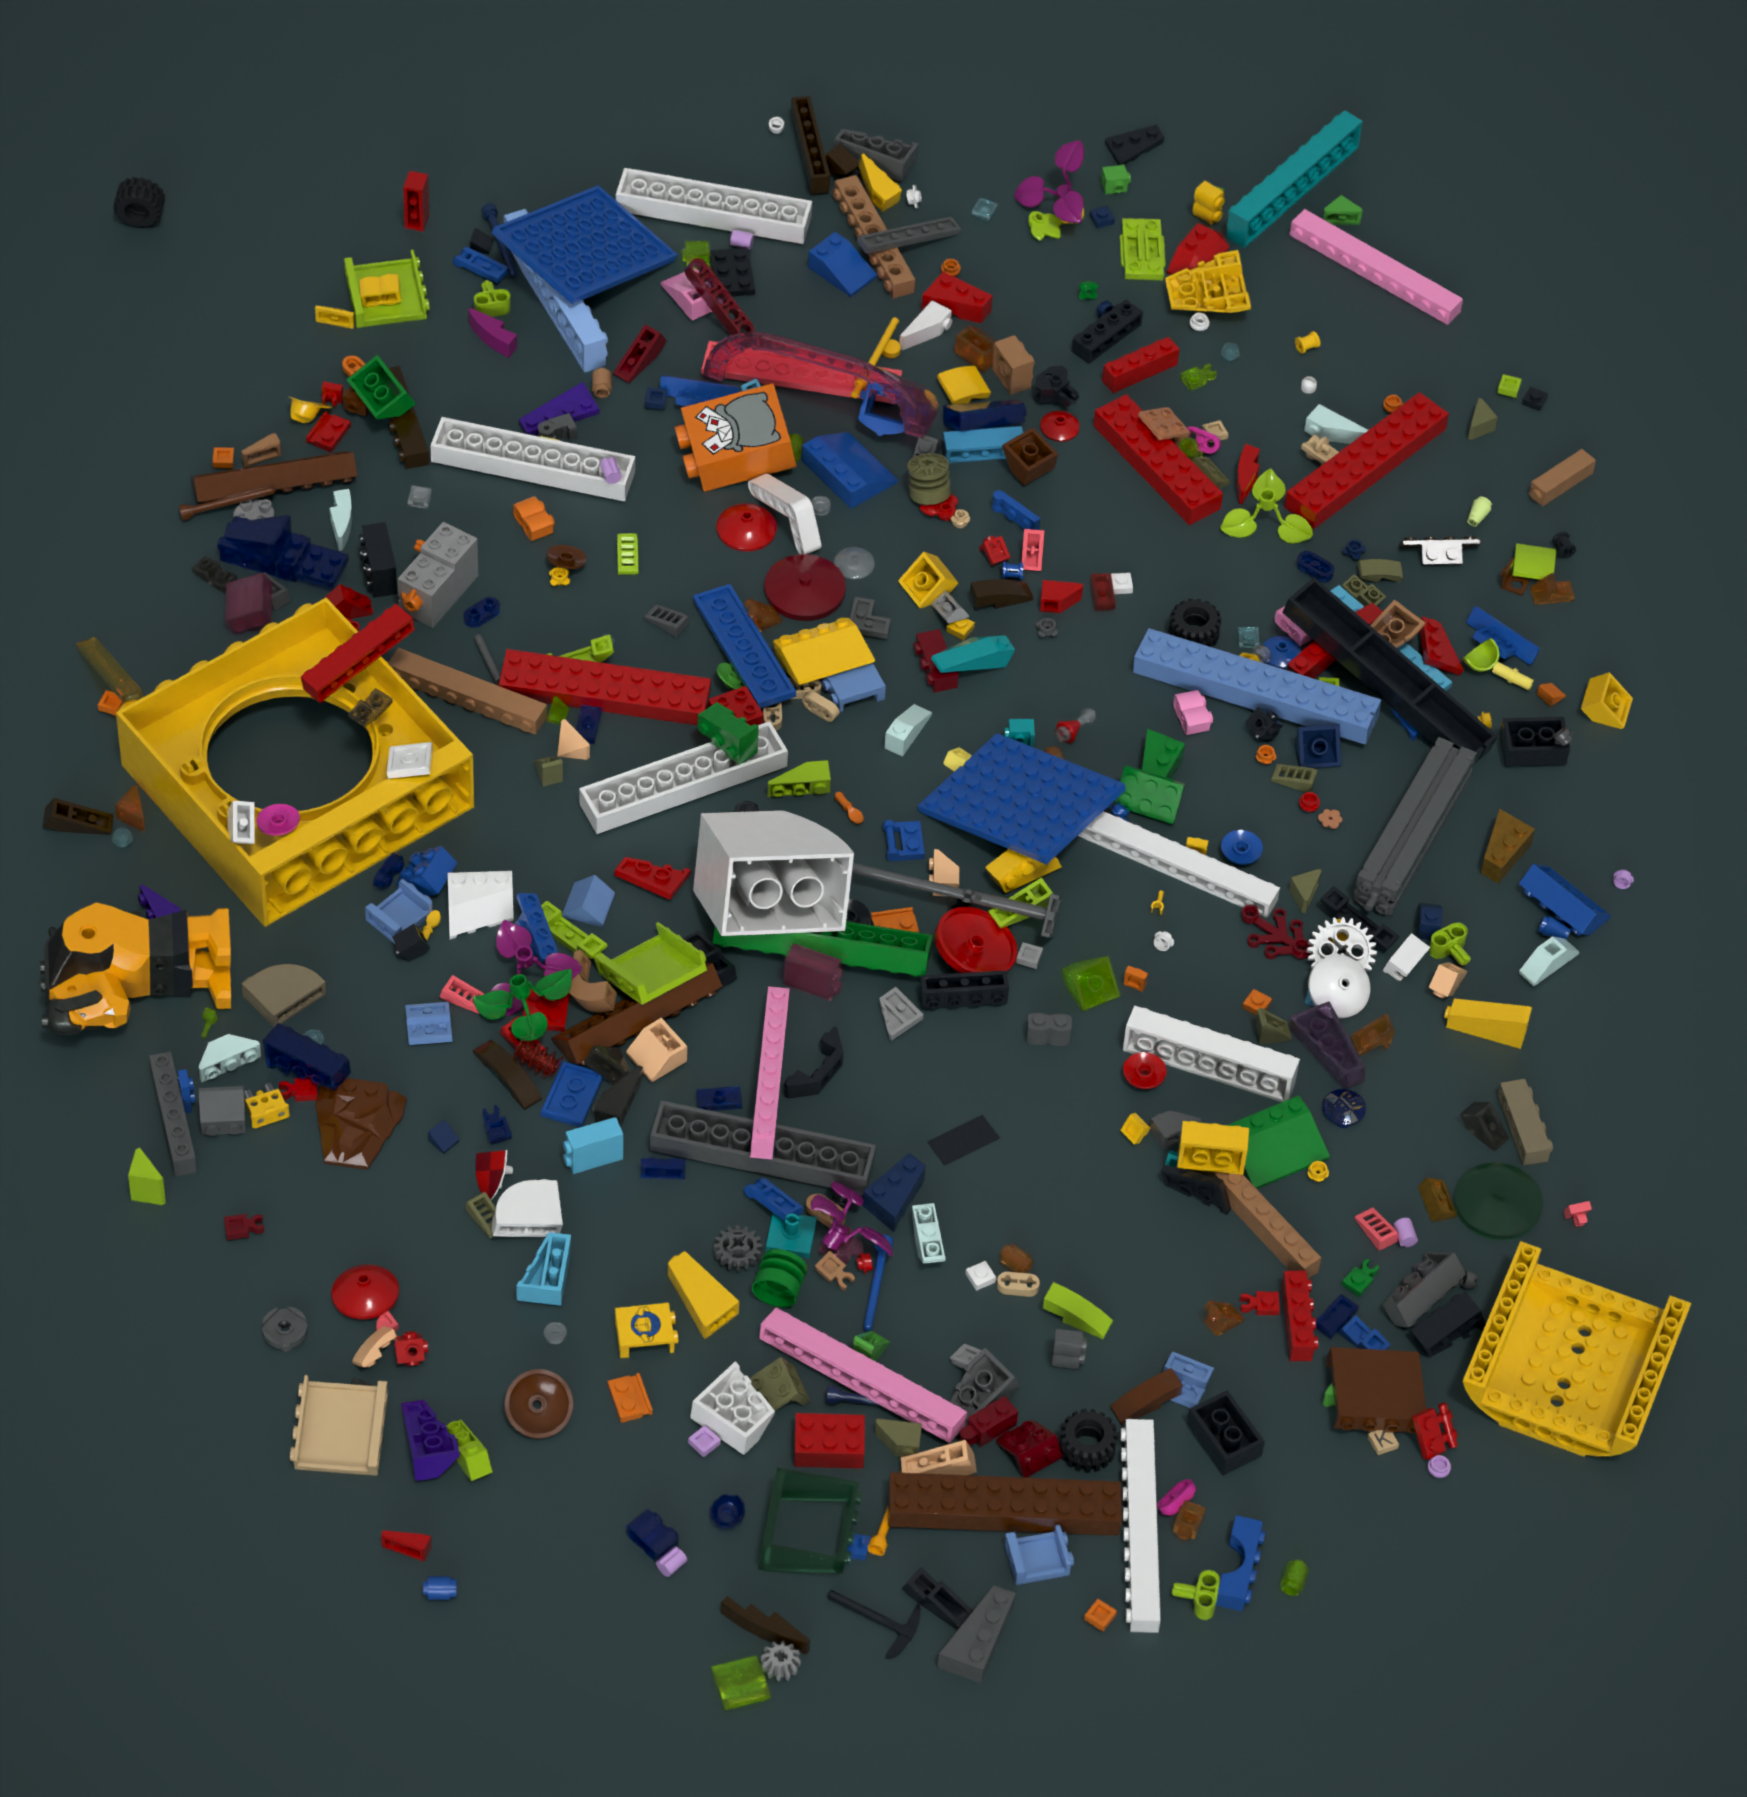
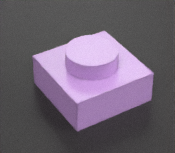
[688,1425,721,1457]

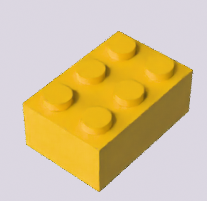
[1177,1121,1249,1175]

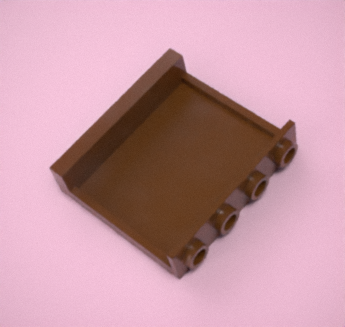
[1326,1347,1426,1434]

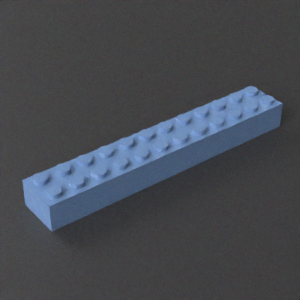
[1133,628,1381,745]

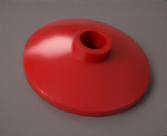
[1040,411,1080,442]
[1123,1052,1167,1089]

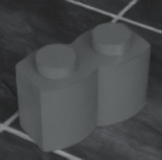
[1026,1013,1072,1046]
[1052,1329,1087,1370]

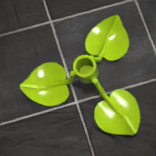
[1220,468,1313,544]

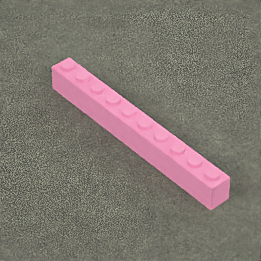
[1290,209,1463,325]
[750,986,790,1160]
[759,1308,967,1443]

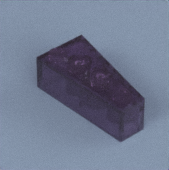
[1290,1001,1365,1089]

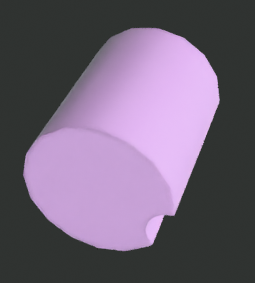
[730,230,754,250]
[600,457,622,484]
[1393,1218,1418,1248]
[656,1546,687,1577]

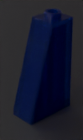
[943,400,1026,432]

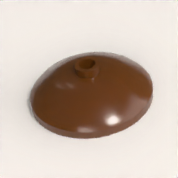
[504,1369,573,1439]

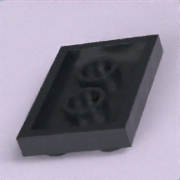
[710,248,755,297]

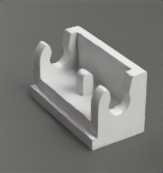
[1383,933,1430,981]

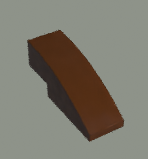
[1110,1368,1183,1425]

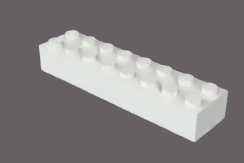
[1123,1006,1300,1102]

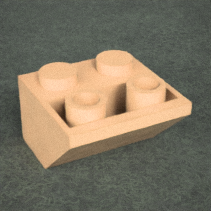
[626,1018,687,1082]

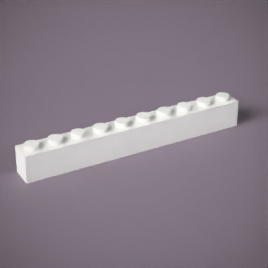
[1077,811,1280,918]
[1120,1419,1160,1633]

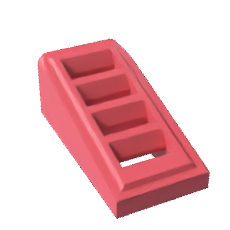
[439,975,484,1014]
[1354,1208,1399,1251]

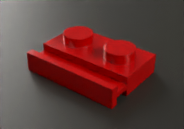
[306,411,351,453]

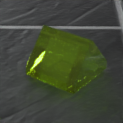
[546,696,569,725]

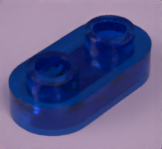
[1297,551,1335,581]
[464,597,500,628]
[373,852,404,890]

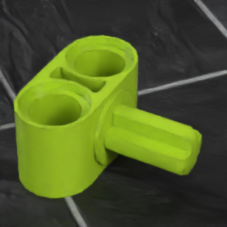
[474,280,511,317]
[1429,923,1471,966]
[1172,1570,1220,1620]

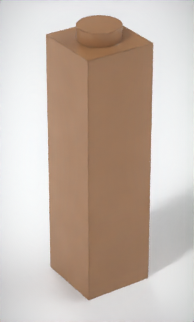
[1529,449,1596,506]

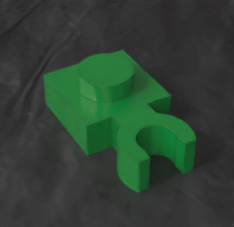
[1341,1259,1379,1298]

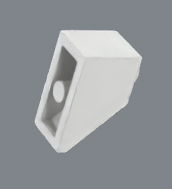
[228,801,255,844]

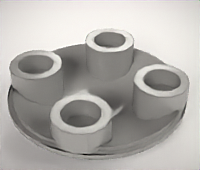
[234,499,274,529]

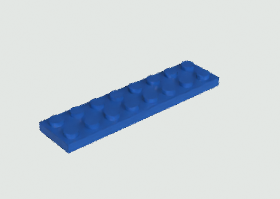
[693,584,796,708]

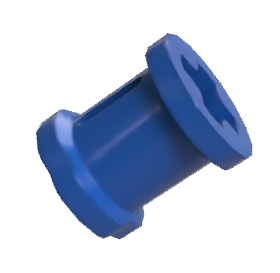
[1002,562,1023,580]

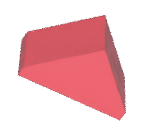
[1022,529,1044,571]

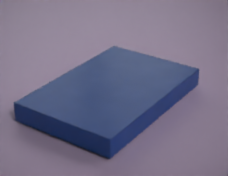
[541,1061,604,1128]

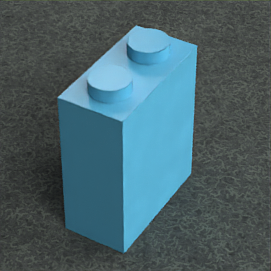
[563,1117,623,1174]

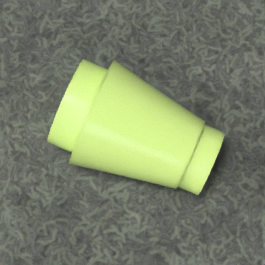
[1467,497,1492,527]

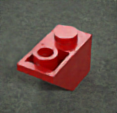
[1040,580,1083,613]
[323,584,373,619]

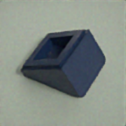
[428,1120,460,1154]

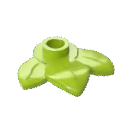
[1028,211,1062,241]

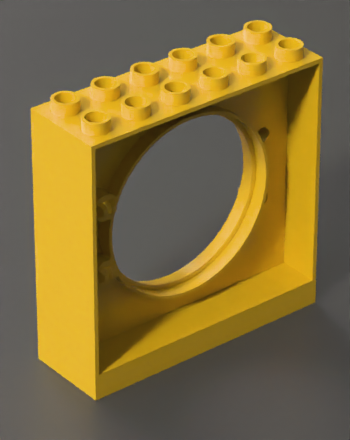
[116,598,474,927]

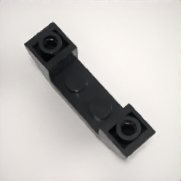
[784,1026,843,1099]

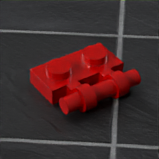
[1412,1402,1458,1460]

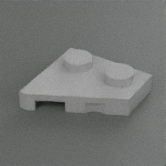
[879,987,924,1041]

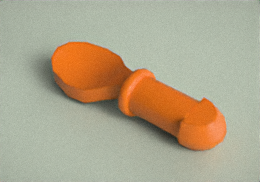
[834,792,864,824]

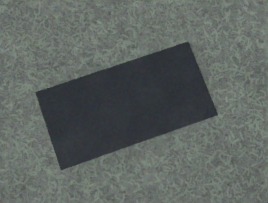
[927,1115,1000,1165]

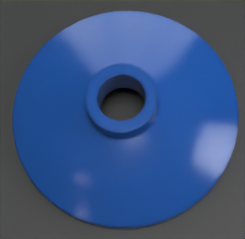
[1261,636,1302,669]
[1221,830,1263,865]

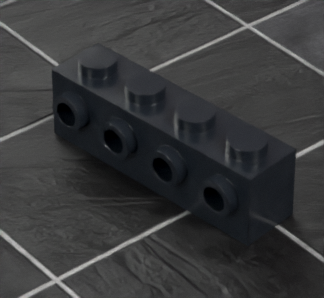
[1072,299,1143,364]
[919,970,1009,1009]

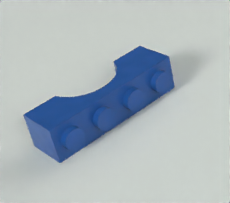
[1216,1515,1266,1612]

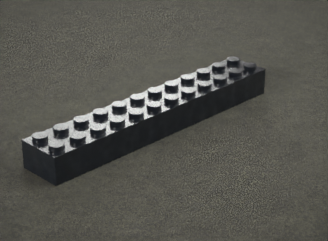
[1282,577,1498,764]

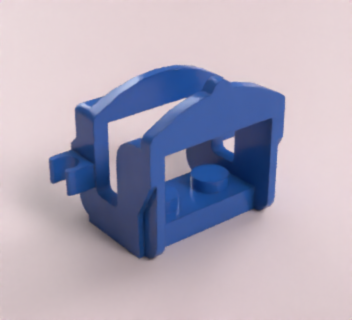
[858,379,927,436]

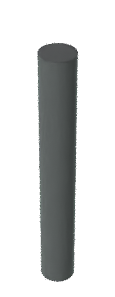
[474,634,501,684]

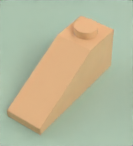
[901,1440,977,1475]

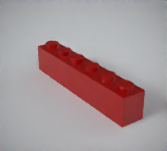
[301,604,415,703]

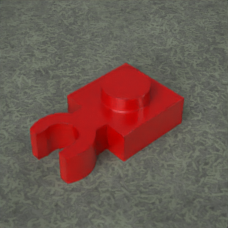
[279,1077,317,1102]
[1240,1291,1280,1315]

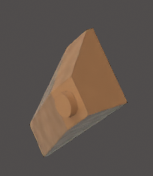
[1370,600,1426,648]

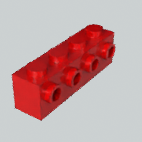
[1102,336,1180,393]
[1281,1271,1318,1361]

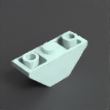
[1519,936,1579,986]
[199,1034,261,1082]
[912,1203,945,1264]

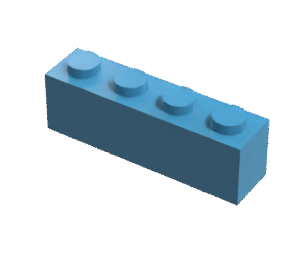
[942,426,1023,463]

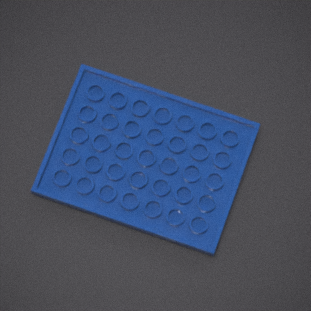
[492,185,678,304]
[918,733,1126,864]

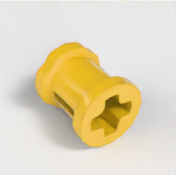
[1295,331,1320,354]

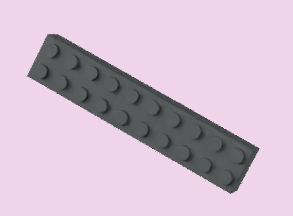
[650,1100,876,1195]

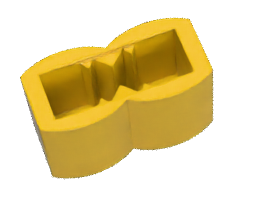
[1192,181,1225,226]
[359,274,401,307]

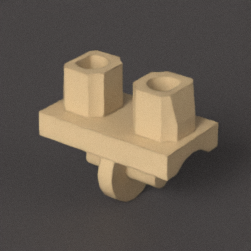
[1301,434,1339,465]

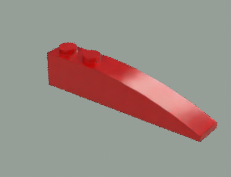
[1287,603,1383,679]

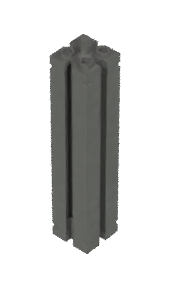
[1353,737,1477,918]

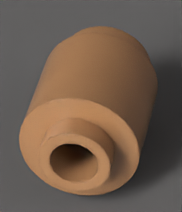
[592,368,612,398]

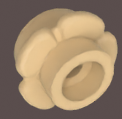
[950,509,970,528]

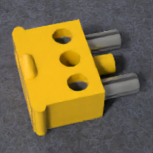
[244,1083,290,1128]

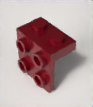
[996,1420,1062,1478]

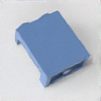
[821,663,886,712]
[365,879,432,943]
[1004,1525,1074,1585]

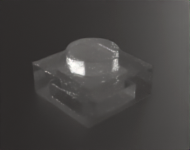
[408,486,432,509]

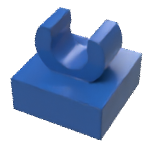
[843,1532,870,1561]

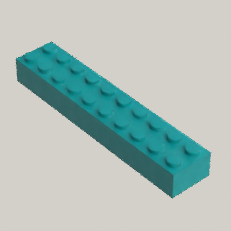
[1226,110,1363,248]

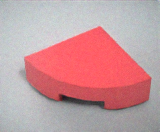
[376,1311,399,1331]

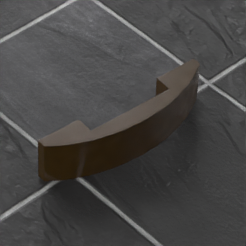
[473,1040,542,1110]

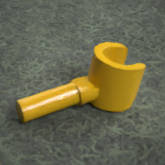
[1151,890,1164,915]

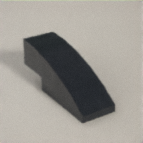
[683,930,737,988]
[902,1567,973,1629]

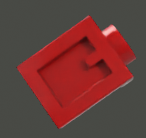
[979,536,1011,566]

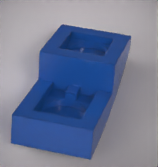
[1339,1316,1391,1350]

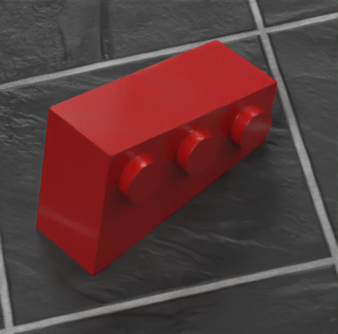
[921,272,993,323]

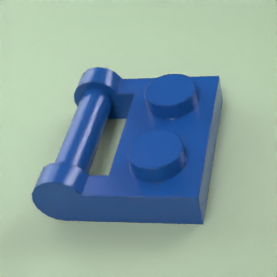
[882,820,925,861]

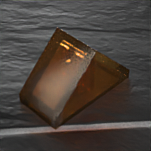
[115,785,145,831]

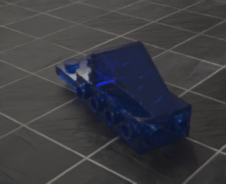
[217,515,349,589]

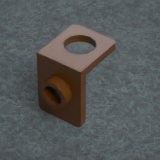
[1500,558,1529,596]

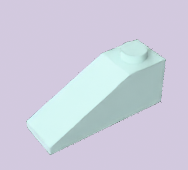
[1304,404,1368,444]
[885,704,932,756]

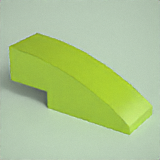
[1043,1282,1113,1340]

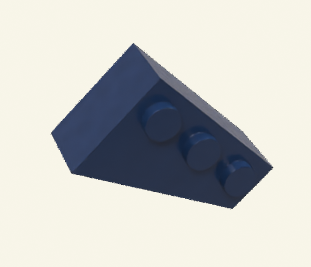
[862,1153,926,1232]

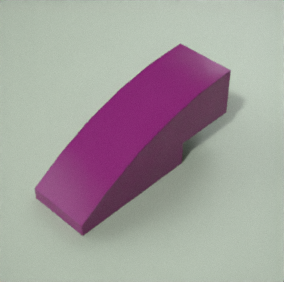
[468,308,517,358]

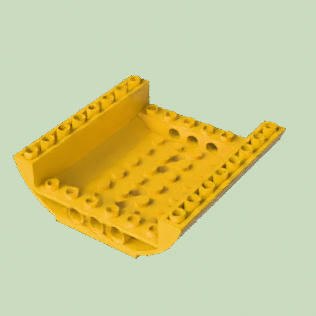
[1463,1241,1691,1457]

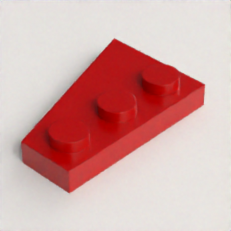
[1420,616,1464,675]

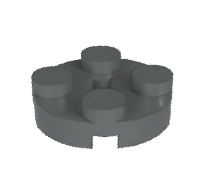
[262,1307,308,1352]

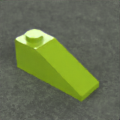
[988,878,1053,929]

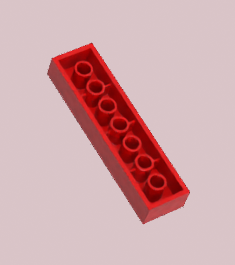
[1093,394,1223,525]

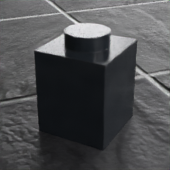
[392,924,430,962]

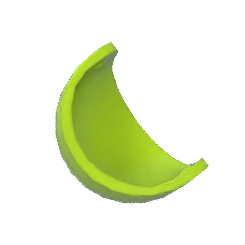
[1462,638,1499,672]

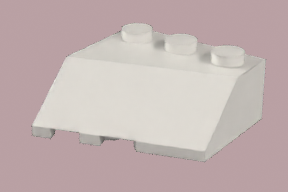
[448,871,514,939]
[690,1361,775,1455]

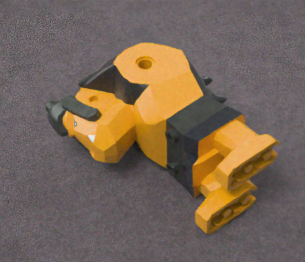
[40,902,231,1035]

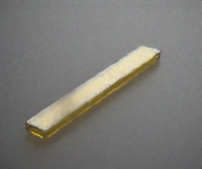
[76,637,143,703]

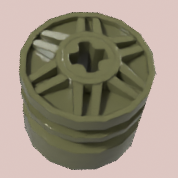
[907,453,951,505]

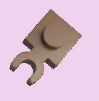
[814,1251,855,1291]

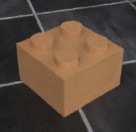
[992,335,1035,395]

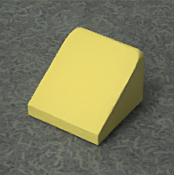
[943,747,972,772]

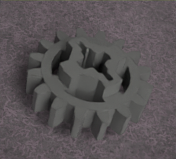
[714,1225,762,1271]

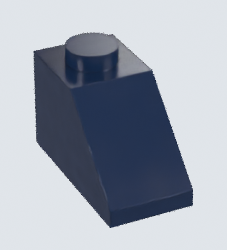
[1417,903,1443,940]

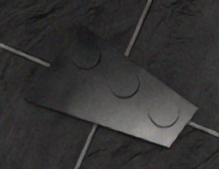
[1105,125,1165,165]
[1161,1165,1231,1215]

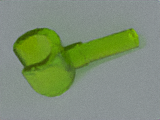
[201,1008,218,1039]

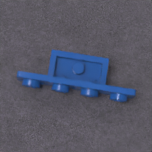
[660,375,739,407]
[1467,606,1540,665]
[515,893,559,962]

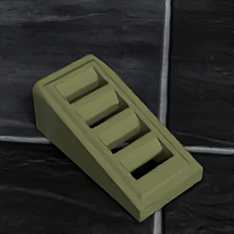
[1271,764,1318,792]
[464,1192,496,1239]

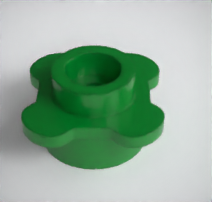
[1078,281,1098,300]

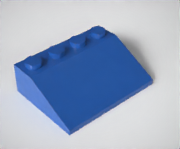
[802,432,898,509]

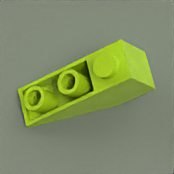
[767,760,831,797]
[446,1420,492,1481]

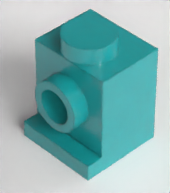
[1004,719,1035,747]

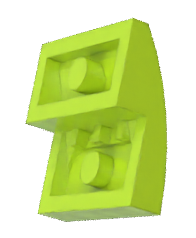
[1513,543,1556,581]

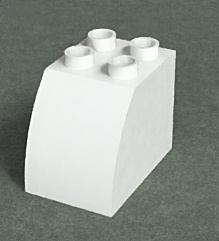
[693,811,854,936]

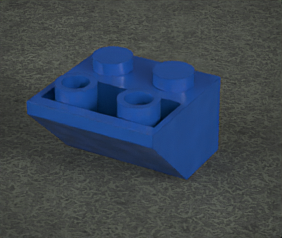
[396,846,458,897]

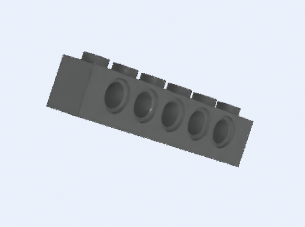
[149,1052,197,1177]

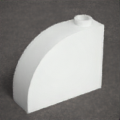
[492,1179,563,1237]

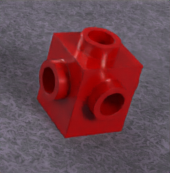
[394,1331,428,1366]

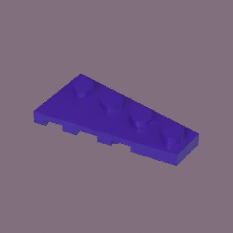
[519,382,599,436]

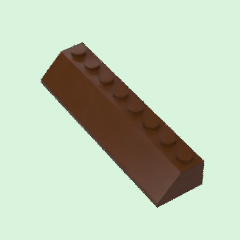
[191,451,357,504]
[551,962,722,1065]

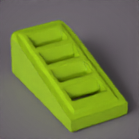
[617,534,638,575]

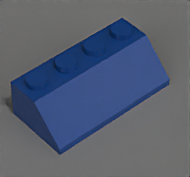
[1519,864,1611,936]

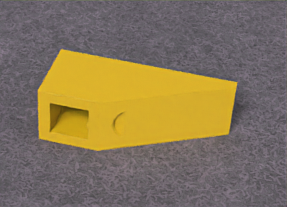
[859,153,902,213]

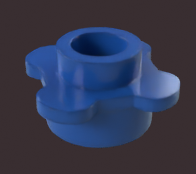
[1109,802,1130,822]

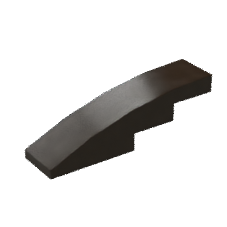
[721,1596,810,1654]

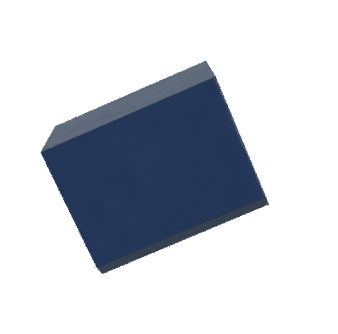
[1295,724,1341,768]

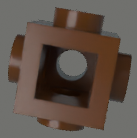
[342,385,370,416]

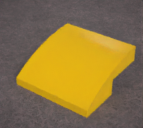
[937,366,991,404]

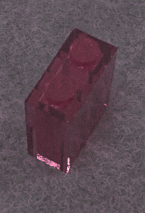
[225,573,273,633]
[784,943,843,1001]

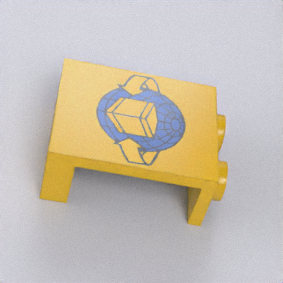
[615,1303,678,1358]

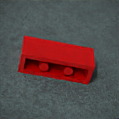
[403,171,430,232]

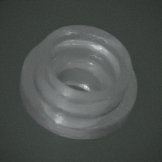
[1252,645,1271,663]
[544,1322,567,1344]

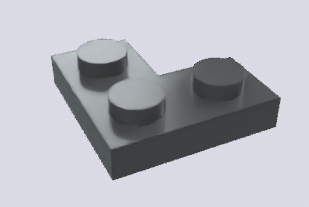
[849,597,891,639]

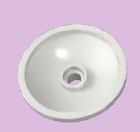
[1308,955,1370,1019]

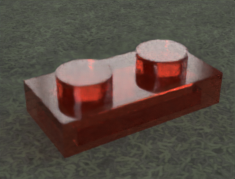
[1090,573,1116,610]

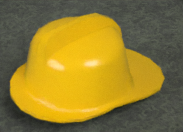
[288,396,332,423]

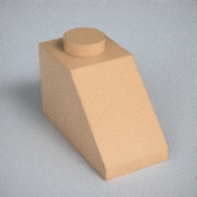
[1429,962,1468,998]

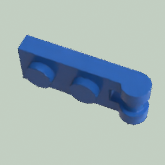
[453,247,509,284]
[992,490,1041,530]
[744,1178,803,1221]

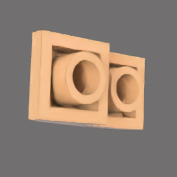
[352,1326,397,1368]

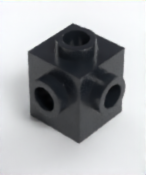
[1245,707,1283,741]

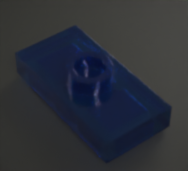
[576,705,602,744]
[696,1086,742,1111]
[1316,1294,1359,1339]

